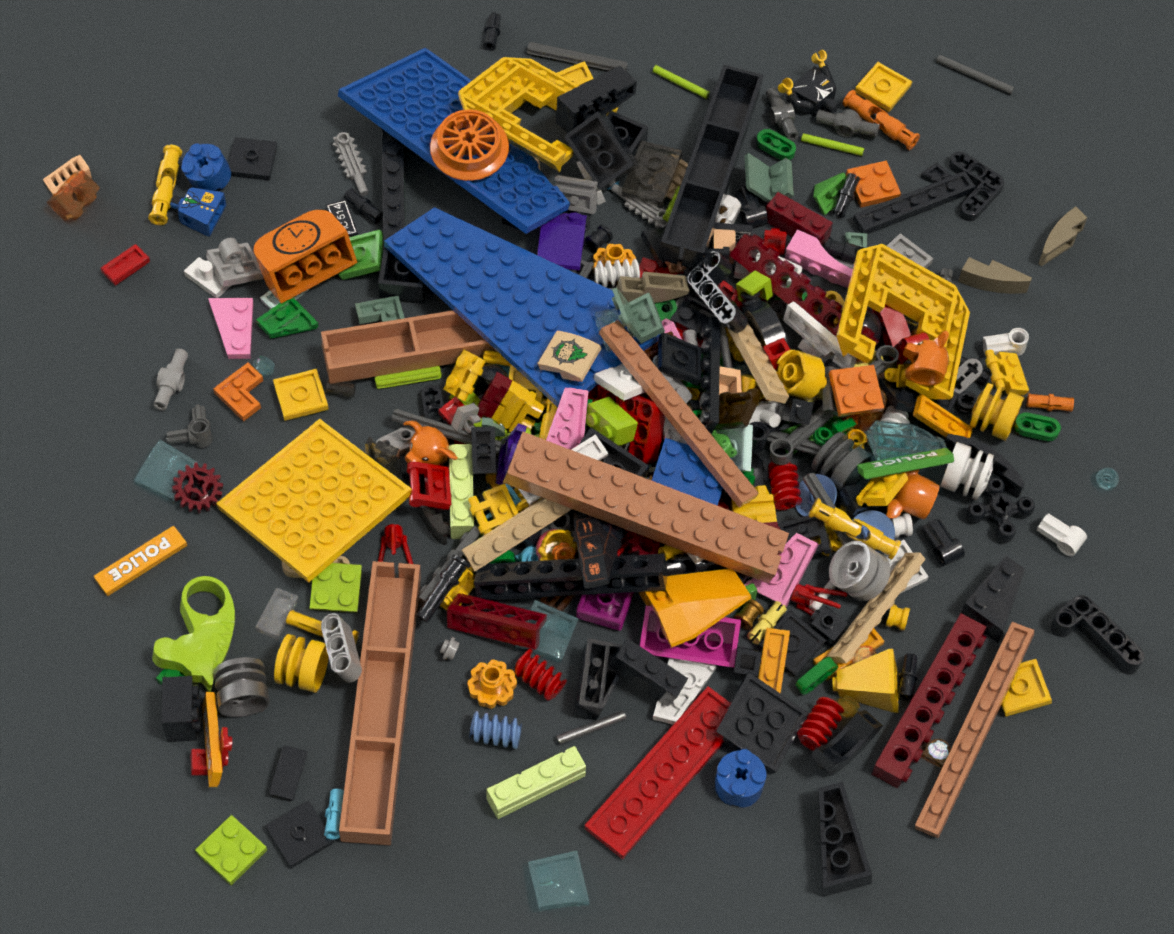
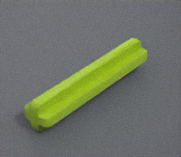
[375,366,441,389]

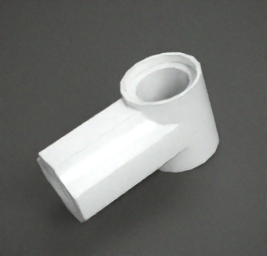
[982,328,1029,356]
[1037,513,1087,557]

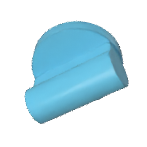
[515,545,539,562]

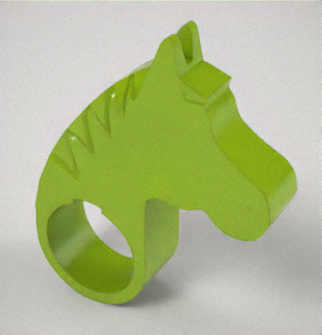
[152,576,235,692]

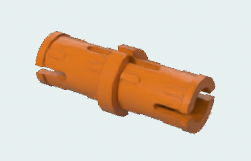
[1026,393,1074,412]

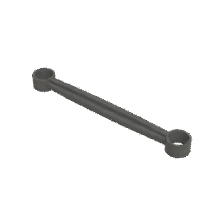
[770,345,899,465]

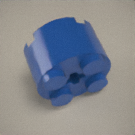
[181,143,231,191]
[715,749,766,808]

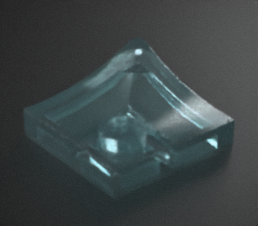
[134,439,199,503]
[514,600,578,662]
[528,850,590,911]

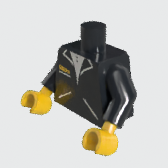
[778,50,839,116]

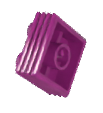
[576,592,634,631]

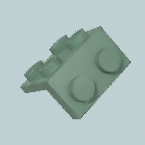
[612,287,665,343]

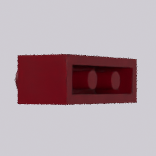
[766,192,833,247]

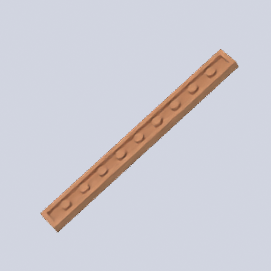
[599,320,759,507]
[915,622,1034,838]

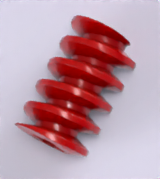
[768,462,802,510]
[514,648,567,701]
[797,697,845,751]

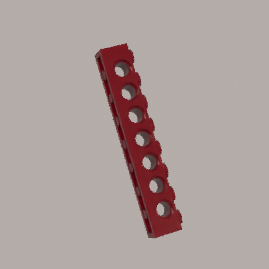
[729,234,879,363]
[872,614,987,789]

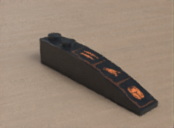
[572,509,625,589]

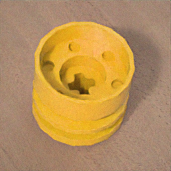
[970,383,1024,441]
[274,634,329,693]

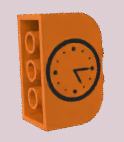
[254,210,358,304]

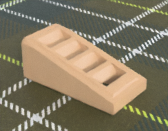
[43,155,92,197]

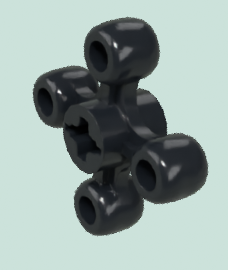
[966,477,1035,543]

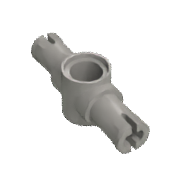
[154,349,188,411]

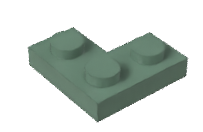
[355,296,404,324]

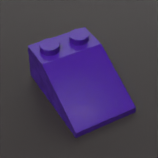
[537,213,587,270]

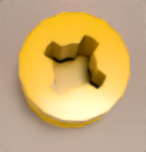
[886,604,910,631]

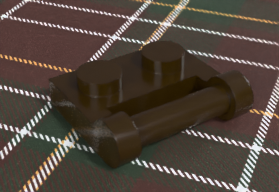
[715,388,761,431]

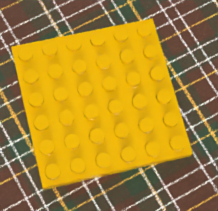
[216,419,412,583]

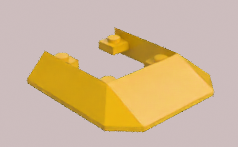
[458,57,618,172]
[836,244,970,399]

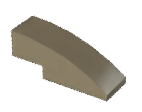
[1038,207,1087,267]
[958,257,1032,294]
[616,272,689,303]

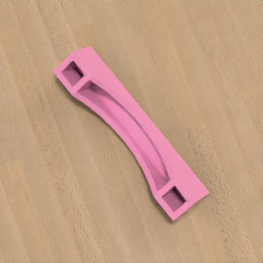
[785,230,853,288]

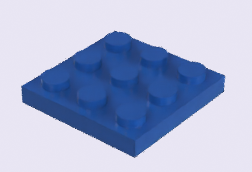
[652,438,732,505]

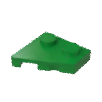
[256,297,319,338]

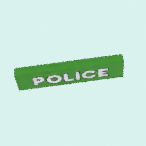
[857,448,954,479]

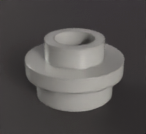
[440,637,459,660]

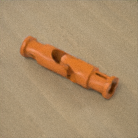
[842,90,920,150]

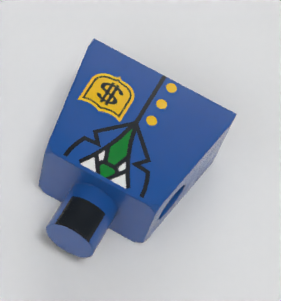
[170,187,226,237]

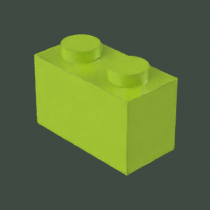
[585,397,638,446]

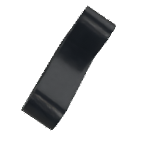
[688,251,748,333]
[1051,595,1145,675]

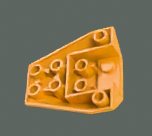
[639,569,751,648]

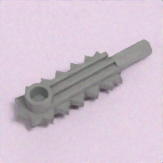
[332,132,368,196]
[611,184,668,228]

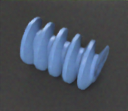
[469,711,522,749]

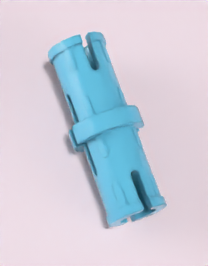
[324,789,344,840]

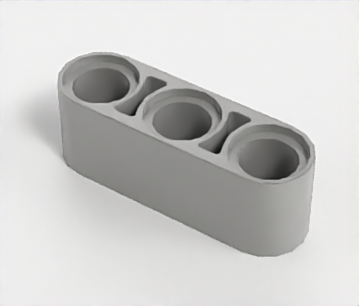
[321,613,362,683]

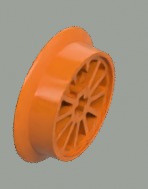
[430,109,509,181]

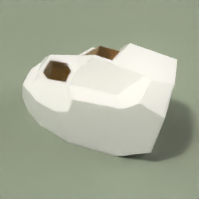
[717,195,741,224]

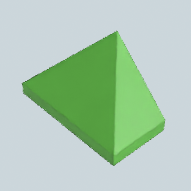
[813,173,847,215]

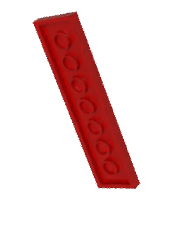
[584,686,730,859]

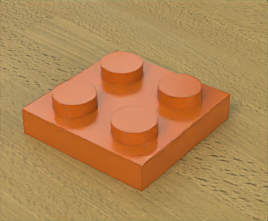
[846,160,901,208]
[828,365,884,416]

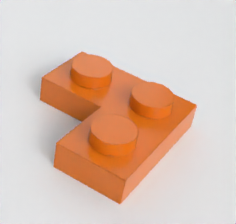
[213,363,263,421]

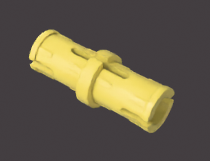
[747,601,787,645]

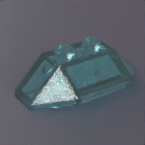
[866,420,947,471]

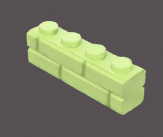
[449,444,474,539]
[486,746,586,819]

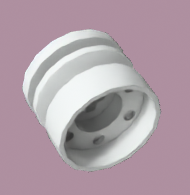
[940,442,994,500]

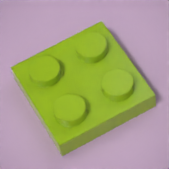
[310,563,362,613]
[195,815,267,886]

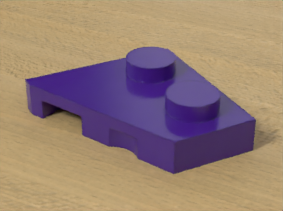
[495,423,527,485]

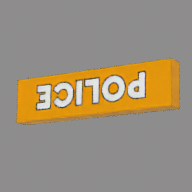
[94,526,187,597]
[202,692,223,787]

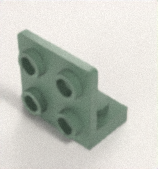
[744,153,794,203]

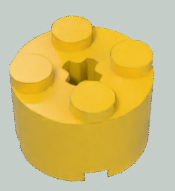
[776,350,827,401]

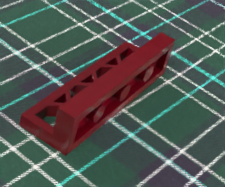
[447,593,547,650]

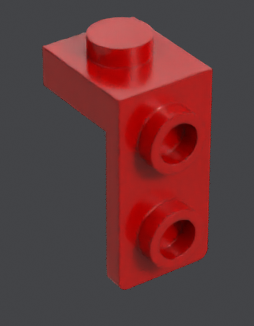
[190,727,232,775]

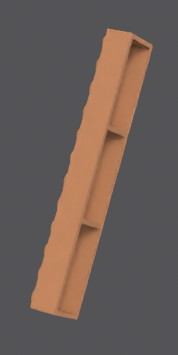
[321,311,497,384]
[503,432,789,584]
[339,561,421,845]

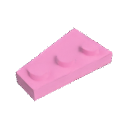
[208,298,254,359]
[546,388,588,450]
[744,533,818,607]

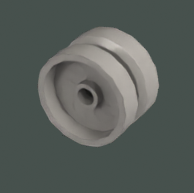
[829,541,890,601]

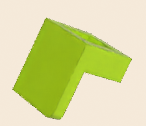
[736,271,773,302]

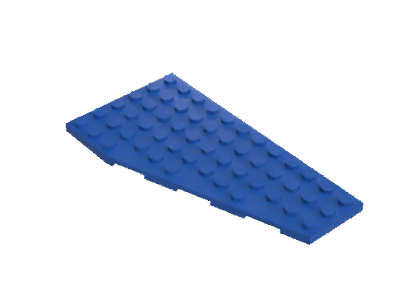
[338,48,570,234]
[384,207,660,407]

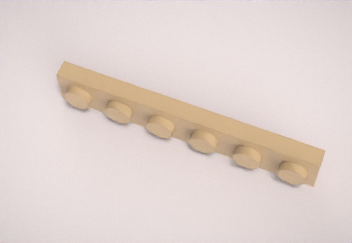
[727,323,789,403]
[462,498,572,571]
[827,553,925,663]

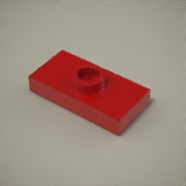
[101,244,150,286]

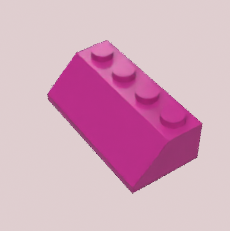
[640,605,741,668]

